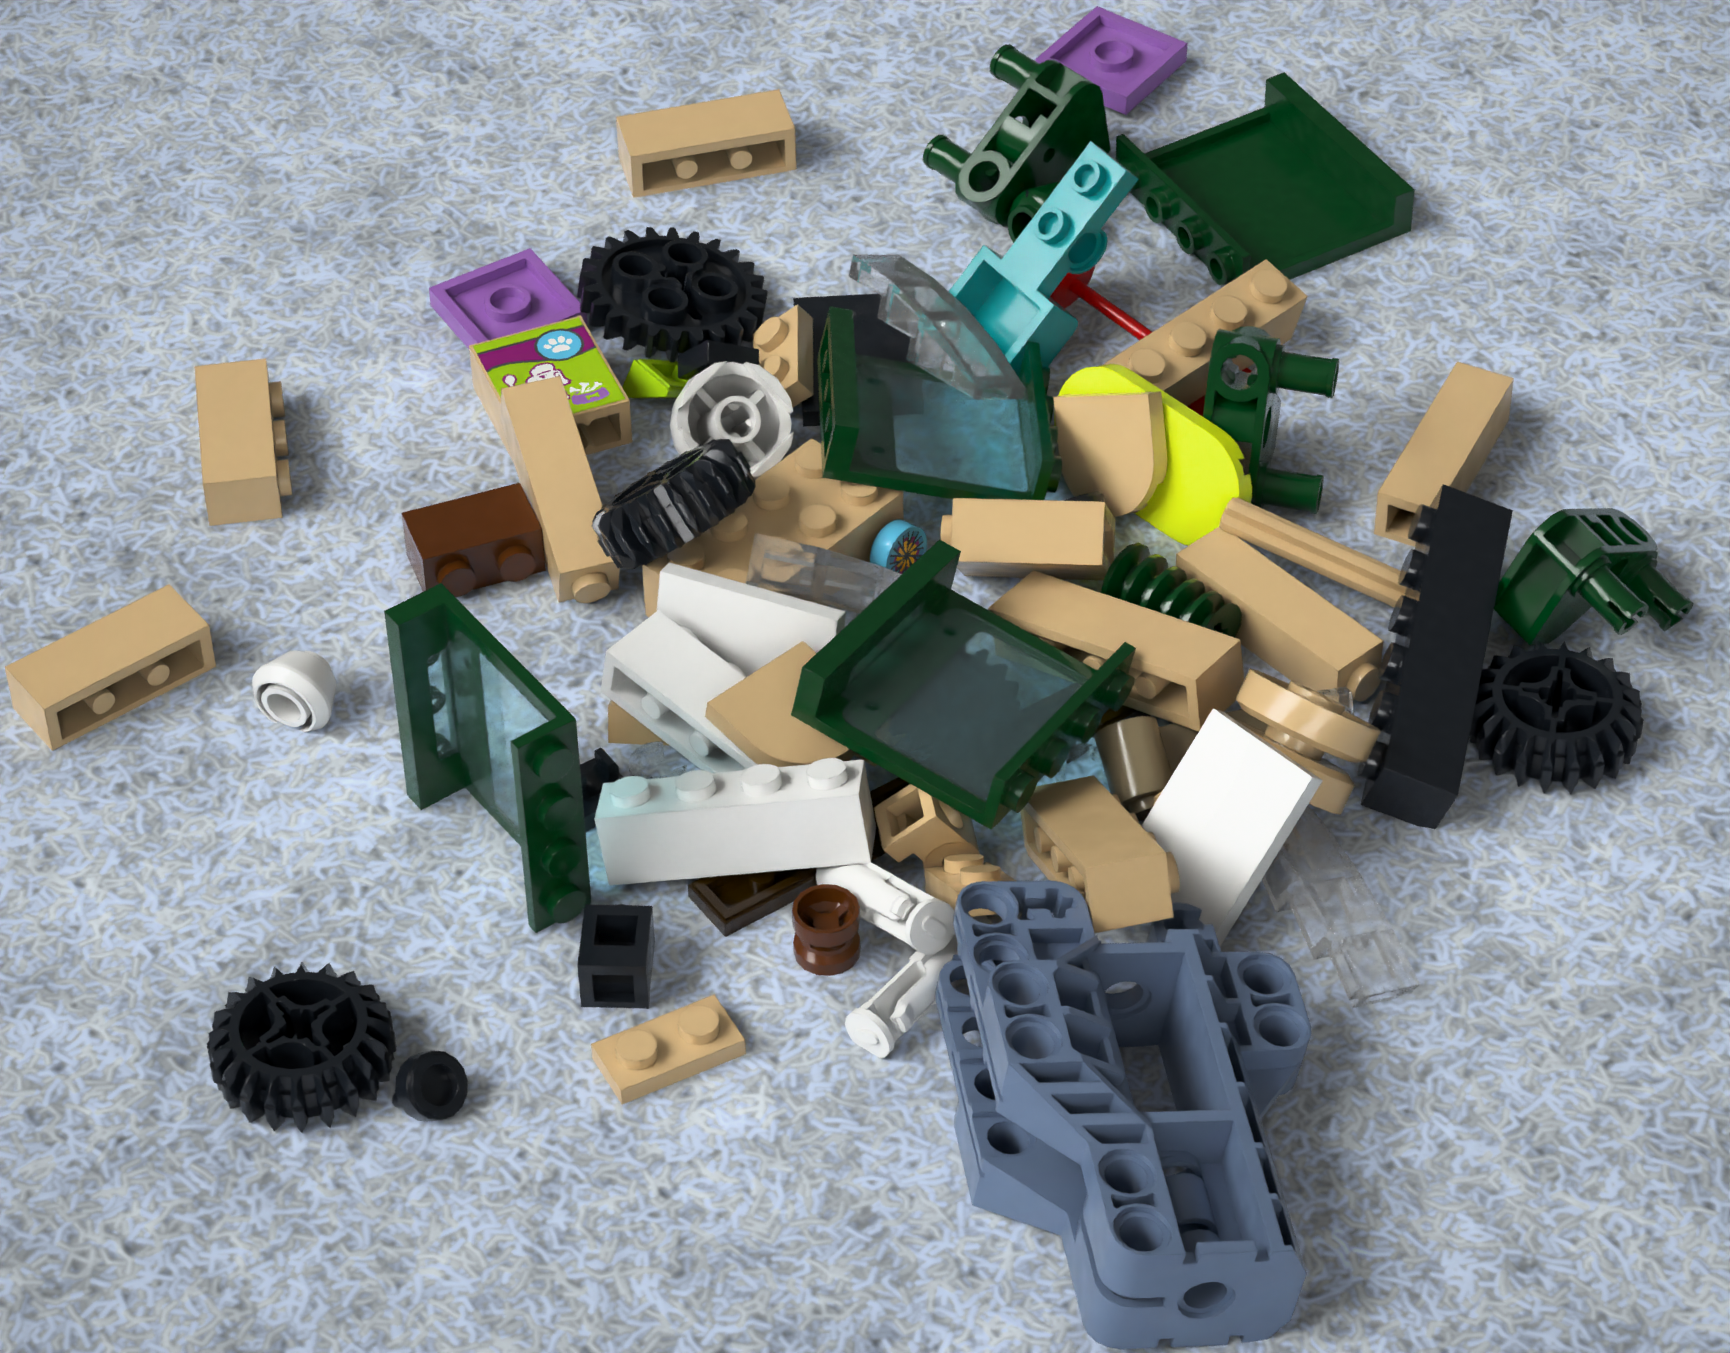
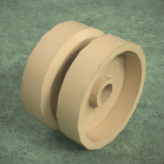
[1236,668,1381,815]

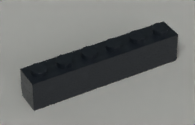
[1358,484,1513,829]

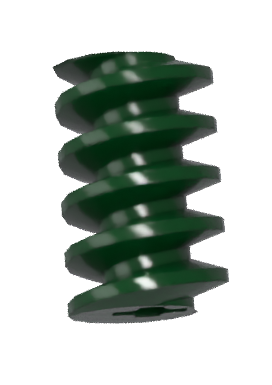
[1100,543,1242,638]

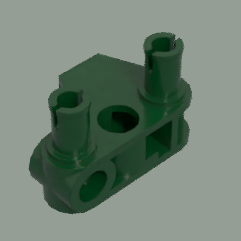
[923,44,1111,226]
[1203,326,1339,514]
[1494,508,1694,645]

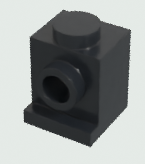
[577,904,655,1009]

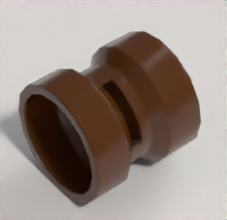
[792,884,861,976]

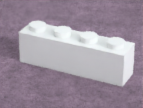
[601,610,851,773]
[594,758,876,886]

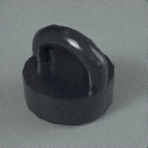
[392,1051,468,1121]

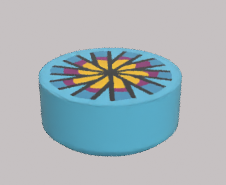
[870,519,927,583]

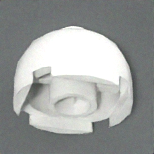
[670,361,794,479]

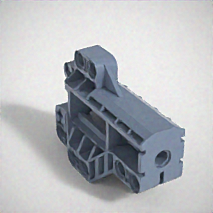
[935,880,1311,1349]

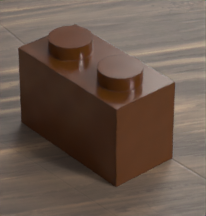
[402,483,546,597]

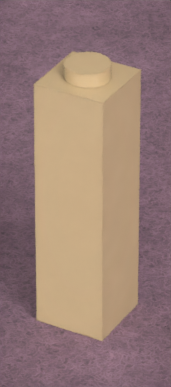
[1374,362,1514,547]
[501,376,620,603]
[1176,527,1383,706]

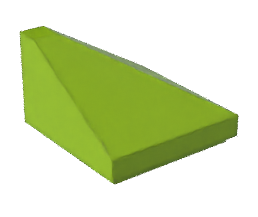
[622,359,688,399]

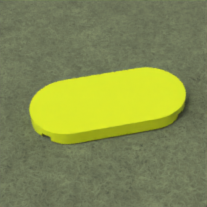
[1054,364,1252,546]

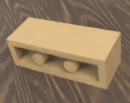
[616,89,797,198]
[195,358,292,526]
[5,584,216,751]

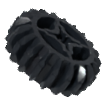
[592,439,756,569]
[1470,640,1644,794]
[207,962,396,1133]

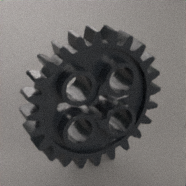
[577,227,768,362]

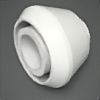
[252,650,337,732]

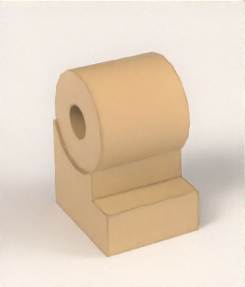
[874,784,980,868]

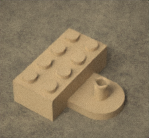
[642,438,904,617]

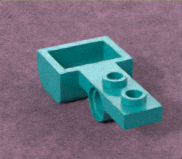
[931,141,1138,382]

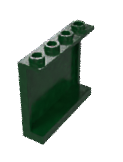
[1116,72,1415,285]

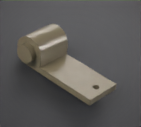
[1094,709,1268,821]

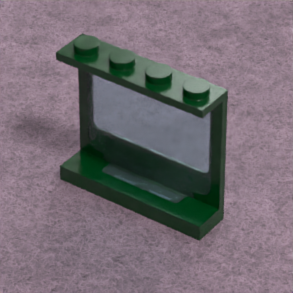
[817,306,1062,500]
[791,539,1136,830]
[384,583,592,933]

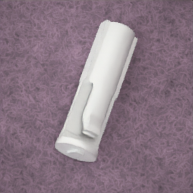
[816,862,955,954]
[845,915,993,1058]

